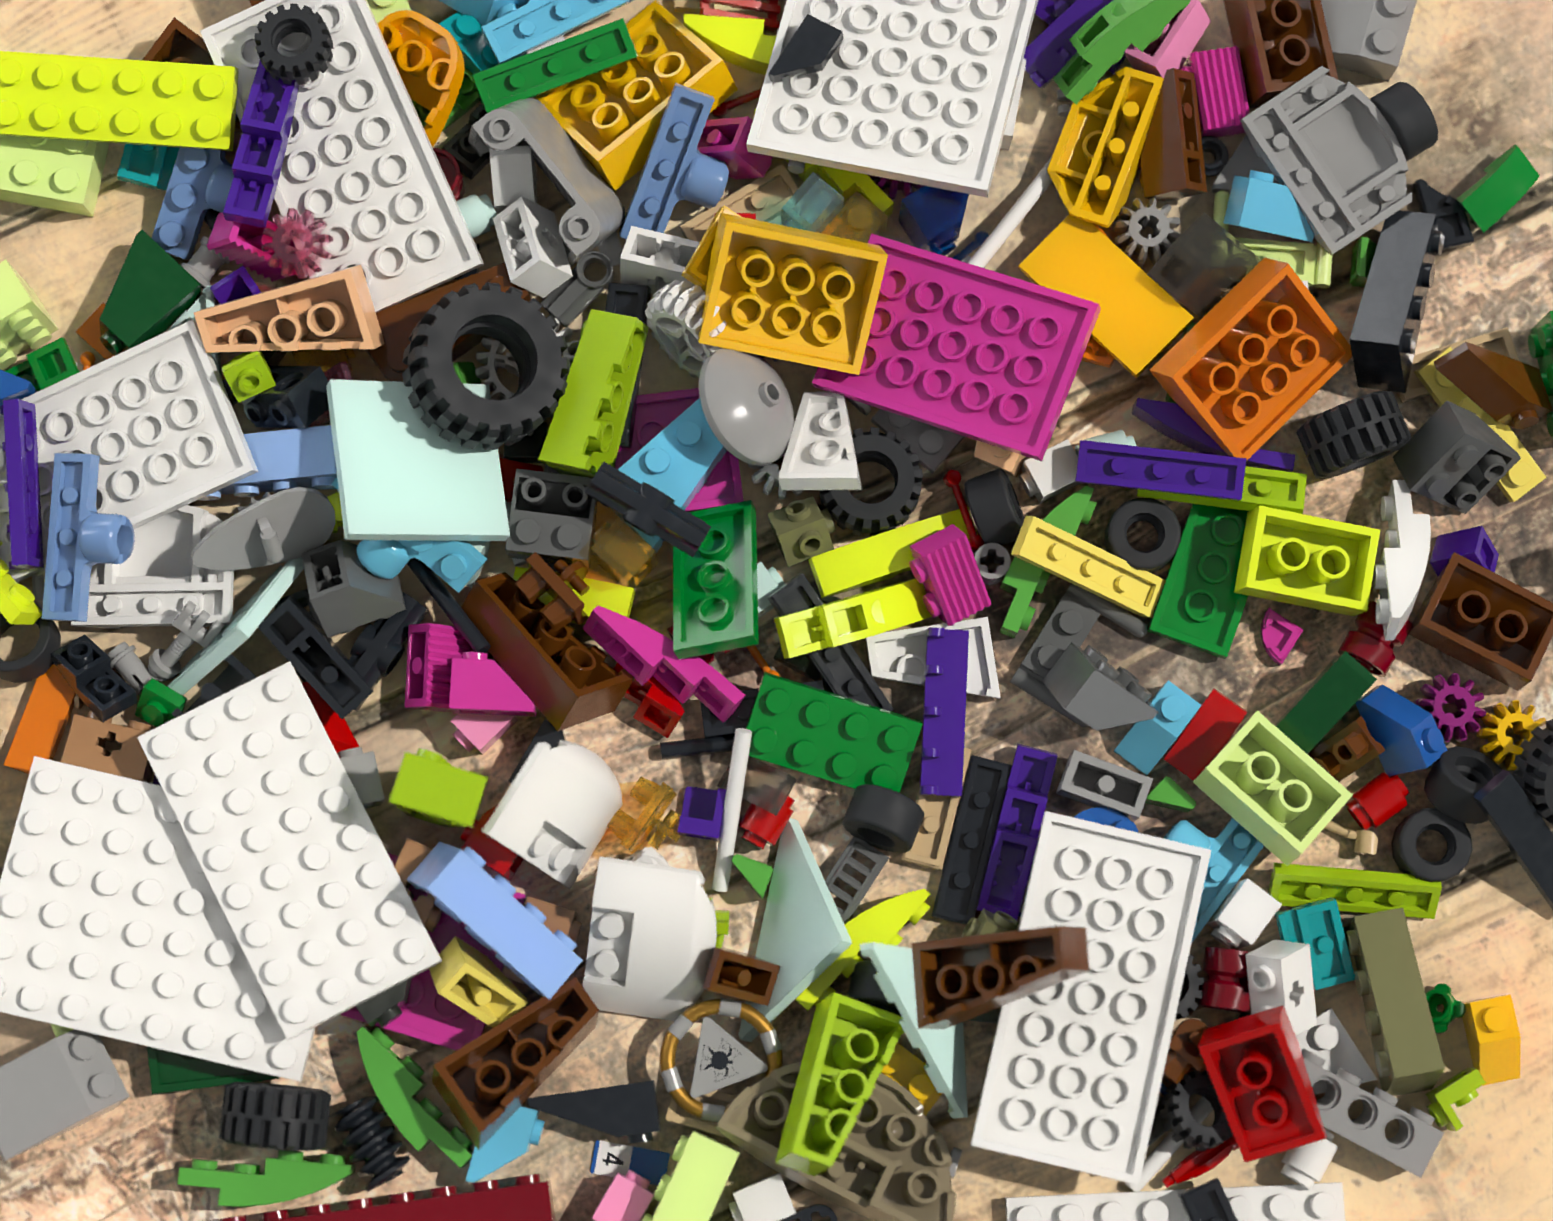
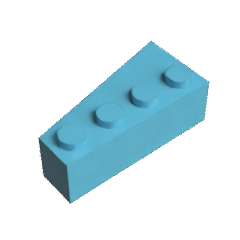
[612,398,727,556]

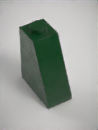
[99,230,201,355]
[1274,651,1377,754]

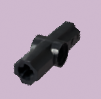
[585,461,712,558]
[349,592,428,712]

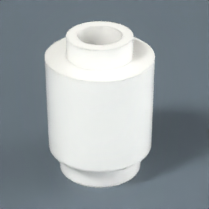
[1280,1129,1338,1190]

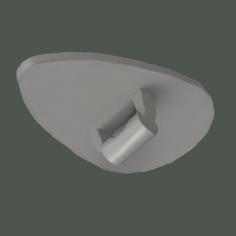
[191,487,335,571]

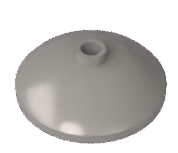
[699,348,794,466]

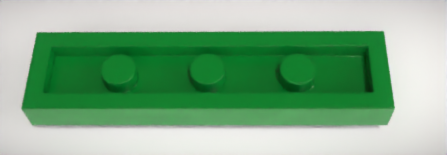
[471,18,638,114]

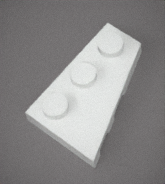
[865,617,1001,699]

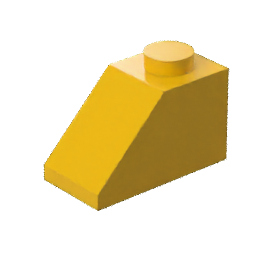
[1462,994,1521,1086]

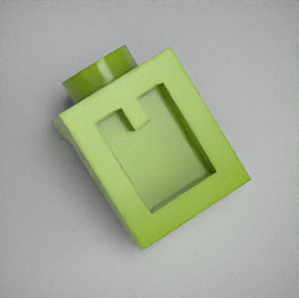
[222,351,276,403]
[1425,1068,1486,1131]

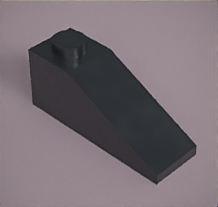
[258,595,374,719]
[528,1080,661,1144]

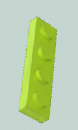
[1137,466,1307,514]
[1268,863,1442,919]

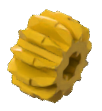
[1477,700,1546,771]

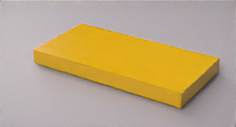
[1018,215,1194,378]

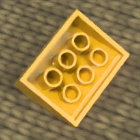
[534,0,738,190]
[698,213,888,375]

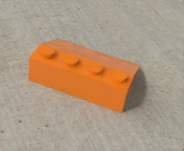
[1149,258,1352,461]

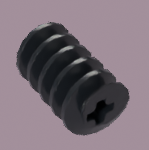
[329,1096,411,1193]

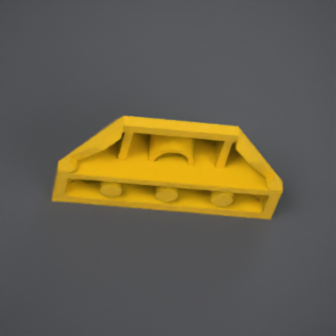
[1047,67,1164,228]

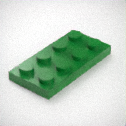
[673,500,759,659]
[1148,504,1249,659]
[745,672,922,793]

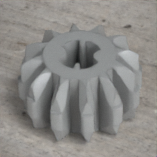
[1112,197,1182,267]

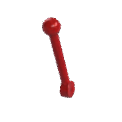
[712,88,762,118]
[943,470,984,550]

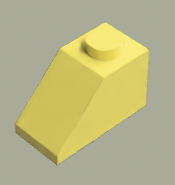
[429,936,528,1028]

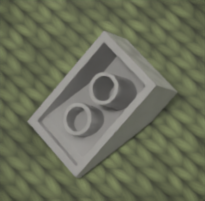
[1321,0,1417,82]
[0,1029,130,1162]

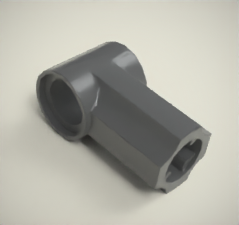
[541,251,615,328]

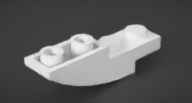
[1372,480,1431,641]

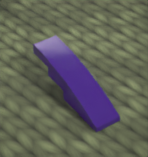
[223,61,299,228]
[1132,398,1295,472]
[977,743,1058,920]

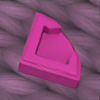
[1261,608,1303,666]

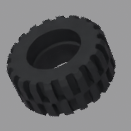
[402,282,570,450]

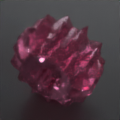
[261,208,333,279]

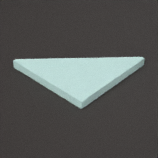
[167,557,304,695]
[739,818,852,1042]
[860,942,968,1118]

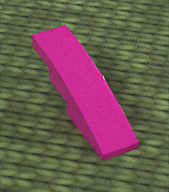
[583,605,745,723]

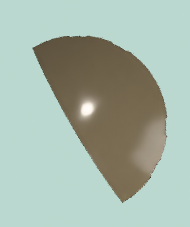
[715,1061,956,1221]

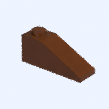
[1140,68,1207,202]
[1434,342,1553,430]

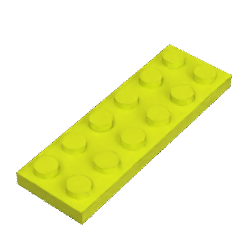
[0,51,239,151]

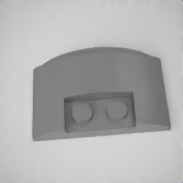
[1240,66,1412,255]

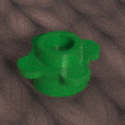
[1425,983,1466,1034]

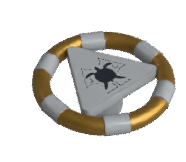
[660,998,783,1122]

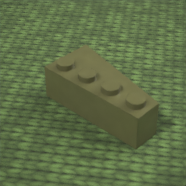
[1345,908,1445,1096]

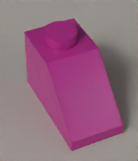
[697,116,773,180]
[449,652,537,717]

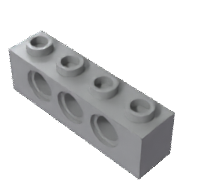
[1301,1048,1444,1178]

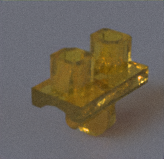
[607,777,681,854]

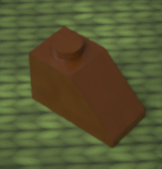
[703,946,781,1006]

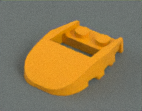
[378,10,464,147]

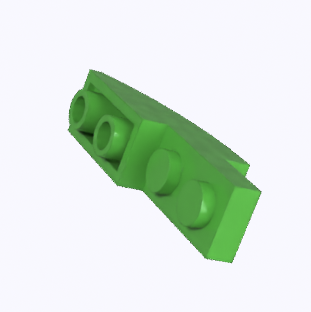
[1053,0,1191,105]
[999,486,1097,638]
[357,1026,474,1168]
[178,1150,356,1207]

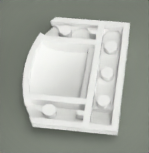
[71,505,234,628]
[483,741,623,889]
[583,857,717,1021]

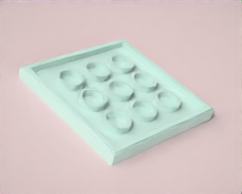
[326,380,510,541]

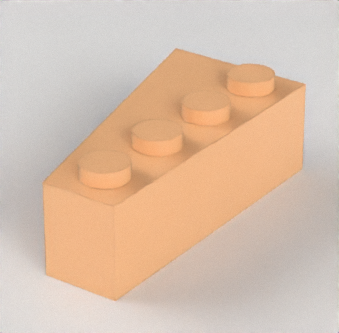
[194,264,385,353]

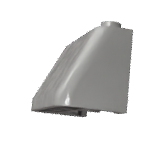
[468,97,625,268]

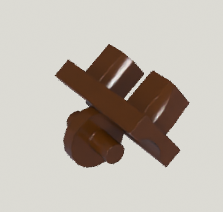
[515,552,590,632]
[1307,716,1385,782]
[1162,1019,1208,1084]

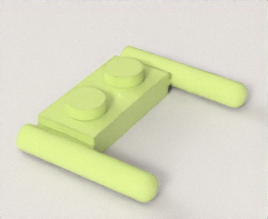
[1209,191,1332,288]

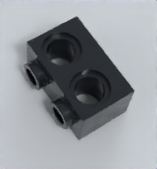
[242,366,329,428]

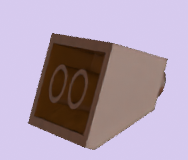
[1224,0,1338,108]
[1409,552,1553,691]

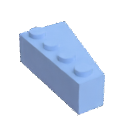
[198,425,337,501]
[406,841,583,1000]

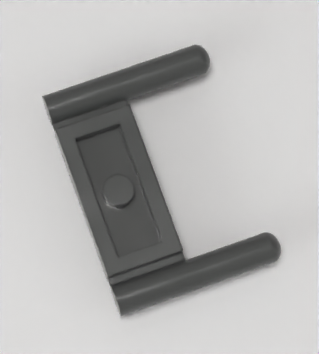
[1010,583,1148,727]

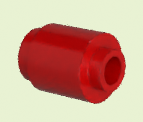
[1345,772,1410,830]
[738,784,795,849]

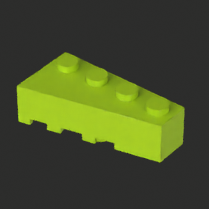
[538,309,649,478]
[389,748,488,828]
[775,992,905,1177]

